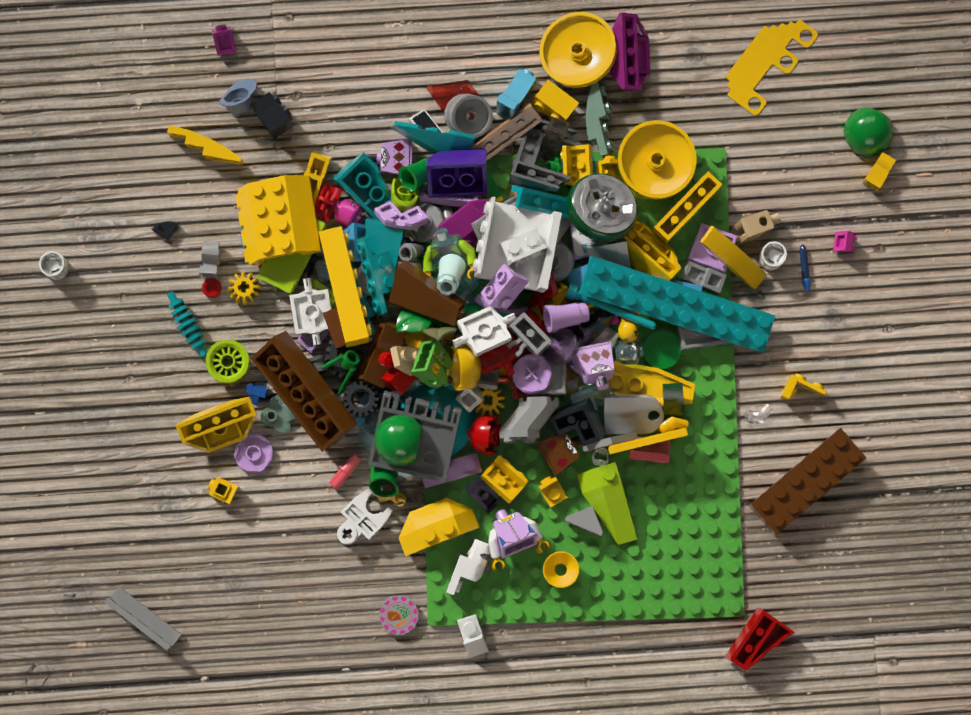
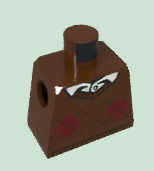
[536,433,583,477]

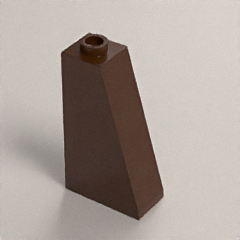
[389,260,466,326]

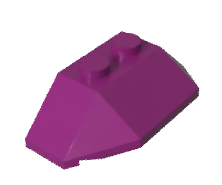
[610,12,650,91]
[432,198,497,258]

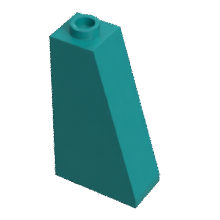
[365,218,406,299]

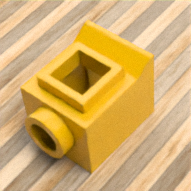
[207,477,240,505]

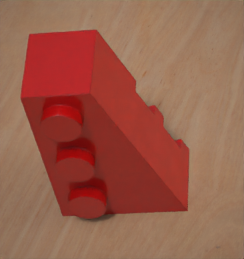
[725,608,795,671]

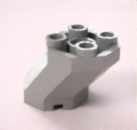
[499,397,559,444]

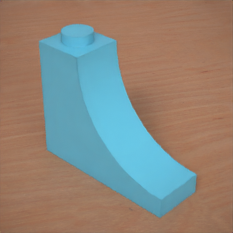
[497,69,536,119]

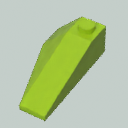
[577,462,637,545]

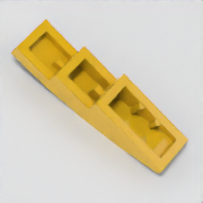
[167,125,243,166]
[700,226,767,290]

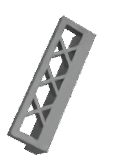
[104,587,182,651]

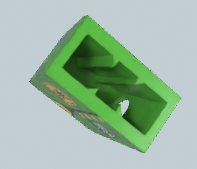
[411,340,453,387]

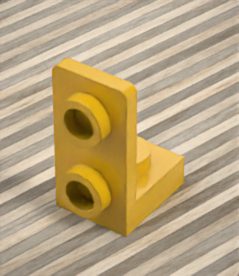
[780,373,827,401]

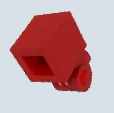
[378,351,417,395]

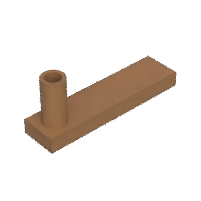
[471,103,543,161]

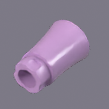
[543,303,589,333]

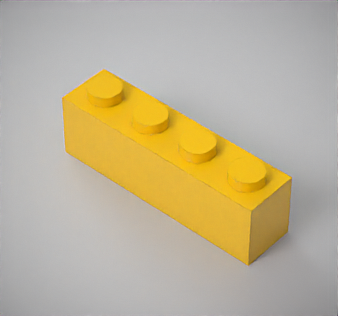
[653,171,723,244]

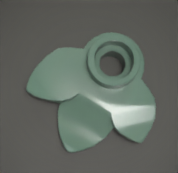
[260,395,295,433]

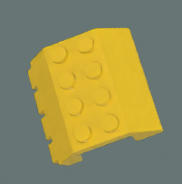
[235,175,322,266]

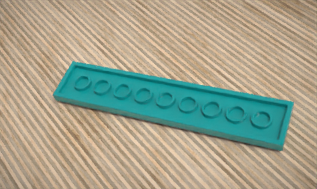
[579,256,775,353]

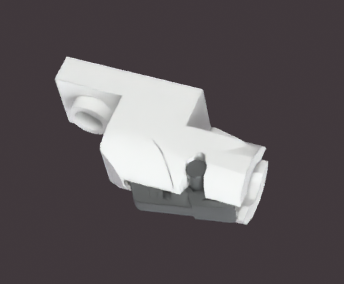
[446,539,491,595]

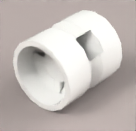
[759,241,787,271]
[39,251,69,280]

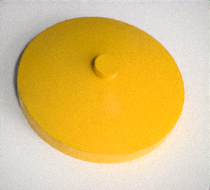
[539,12,617,88]
[618,120,697,199]

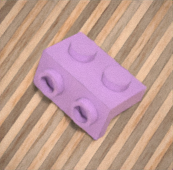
[481,264,529,311]

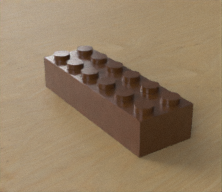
[251,331,357,452]
[748,428,866,535]

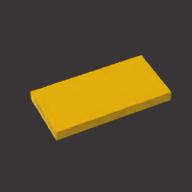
[607,428,688,455]

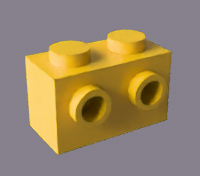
[531,80,579,126]

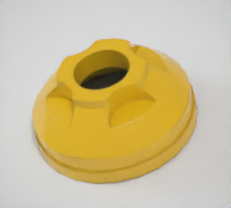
[543,551,579,588]

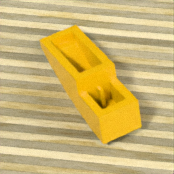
[304,151,332,205]

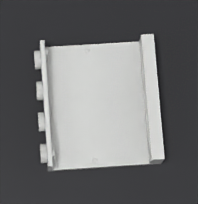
[472,197,562,293]

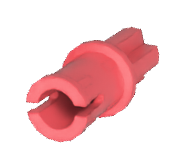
[329,453,362,490]

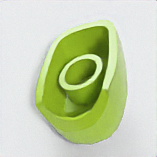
[391,176,419,213]

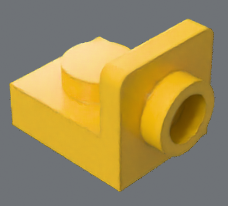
[596,156,618,177]
[538,476,568,508]

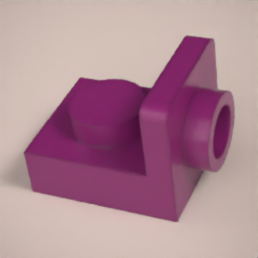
[212,24,237,56]

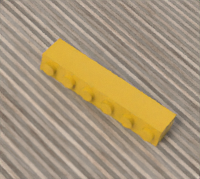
[319,226,372,348]

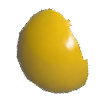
[451,345,481,391]

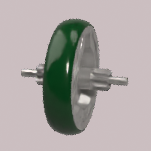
[567,173,638,242]

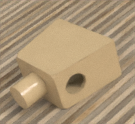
[731,210,781,245]

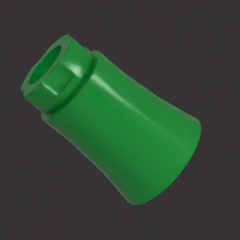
[398,157,428,192]

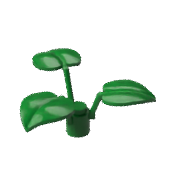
[396,262,481,333]

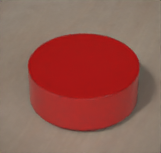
[202,278,222,298]

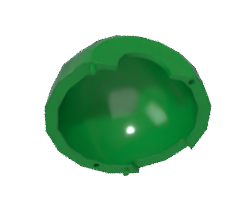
[843,107,894,156]
[374,415,423,466]

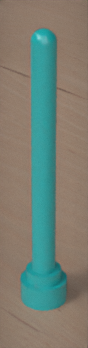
[565,284,656,330]

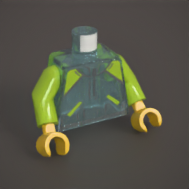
[423,228,477,280]

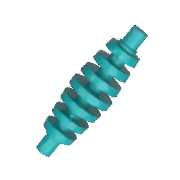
[167,291,207,358]

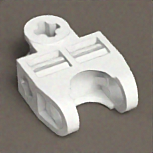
[337,488,393,545]

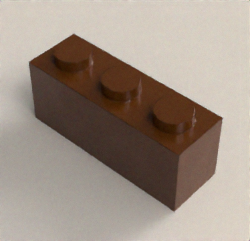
[356,323,406,388]

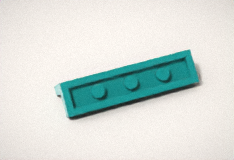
[512,185,570,219]

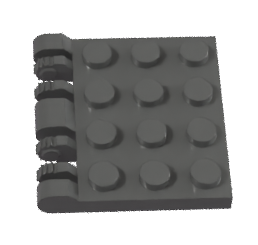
[368,391,462,482]

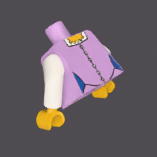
[488,509,550,571]

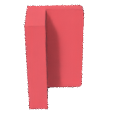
[629,436,670,464]

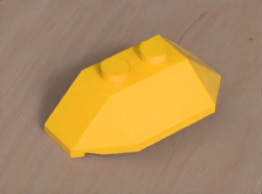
[619,221,681,281]
[175,397,257,453]
[399,498,479,556]

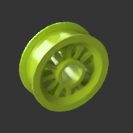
[206,340,250,384]

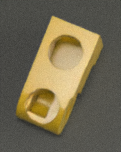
[862,152,896,191]

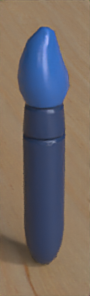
[799,244,811,292]

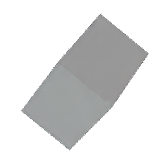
[564,506,603,537]

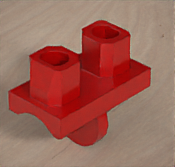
[315,183,343,223]

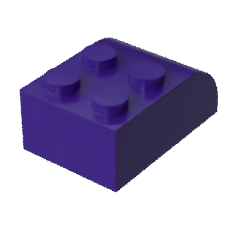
[426,149,488,198]

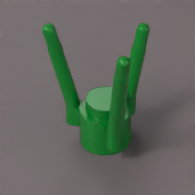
[322,350,360,394]

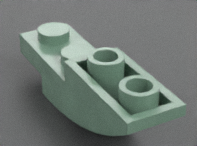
[586,81,614,158]

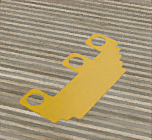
[726,19,818,115]

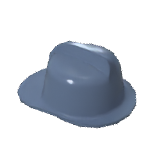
[220,78,257,118]

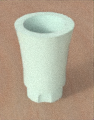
[437,254,466,296]

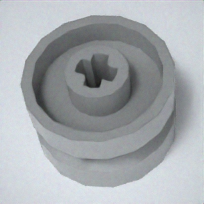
[444,94,493,138]

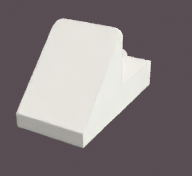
[457,614,489,658]

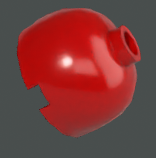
[467,415,501,456]

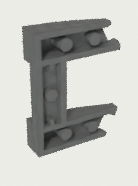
[508,120,581,191]

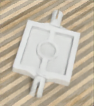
[289,278,332,345]
[452,306,516,357]

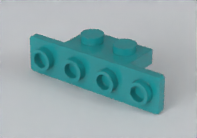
[356,236,396,316]

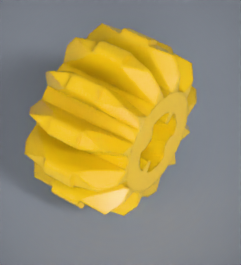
[228,271,261,305]
[475,388,505,416]

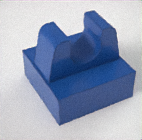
[246,382,269,405]

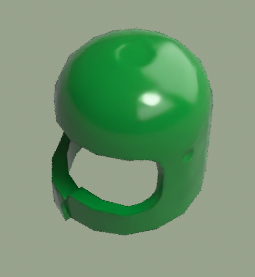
[369,466,399,498]

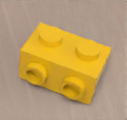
[561,144,593,186]
[480,455,529,504]

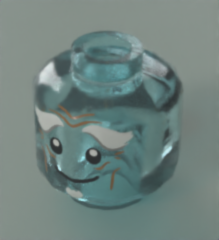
[615,340,643,365]

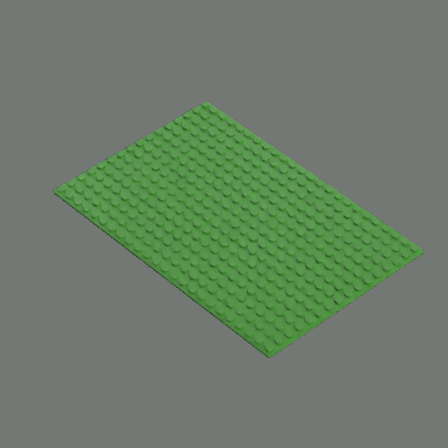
[415,148,745,626]

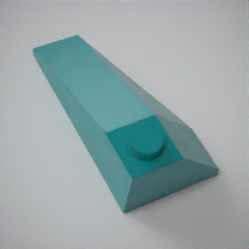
[391,121,475,154]
[332,152,391,220]

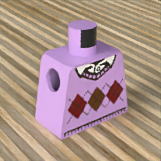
[369,139,413,177]
[572,341,614,390]

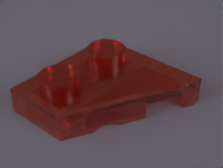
[426,80,479,115]

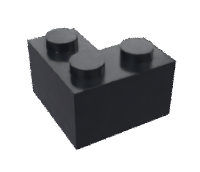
[250,91,293,140]
[550,397,606,446]

